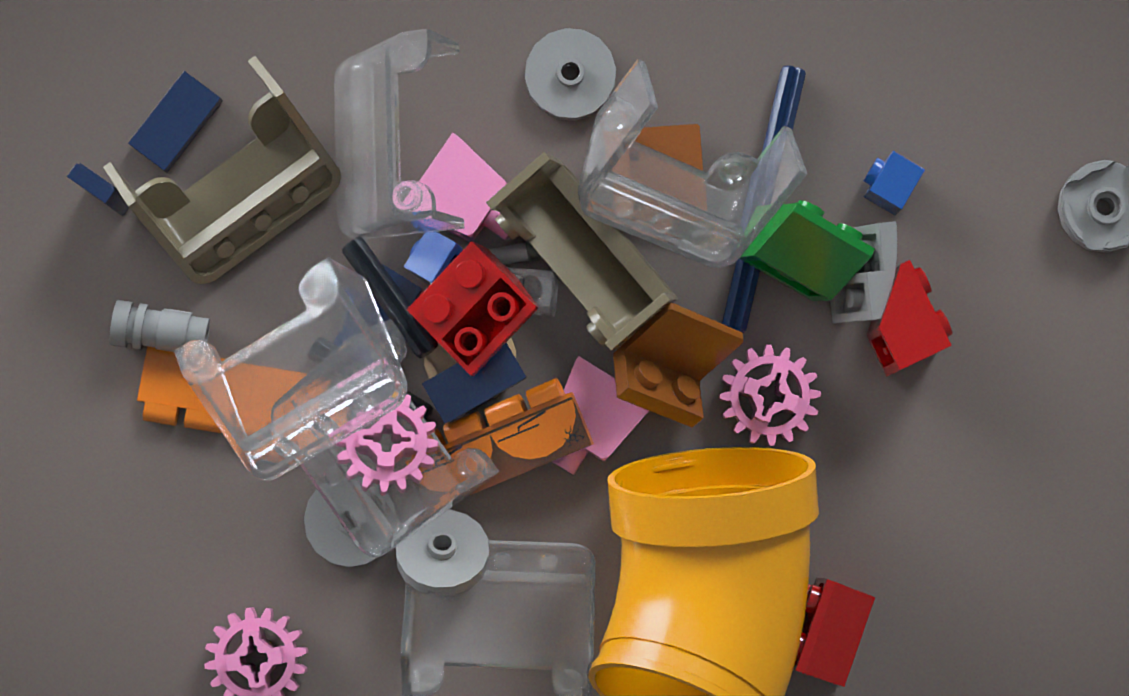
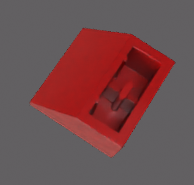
[407,241,539,377]
[867,260,953,377]
[793,577,875,687]

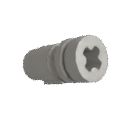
[109,300,210,355]

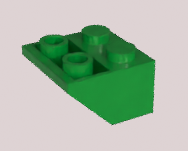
[737,200,875,301]

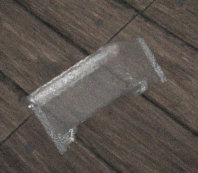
[578,59,807,268]

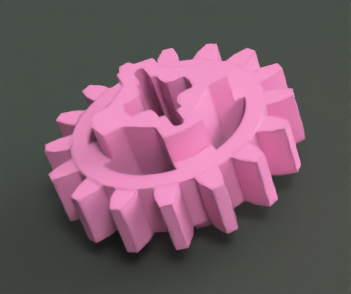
[718,345,821,447]
[335,390,438,496]
[204,607,308,696]

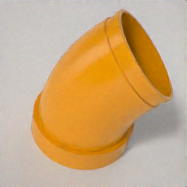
[588,447,819,696]

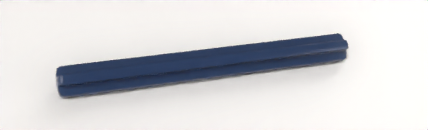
[722,66,806,334]

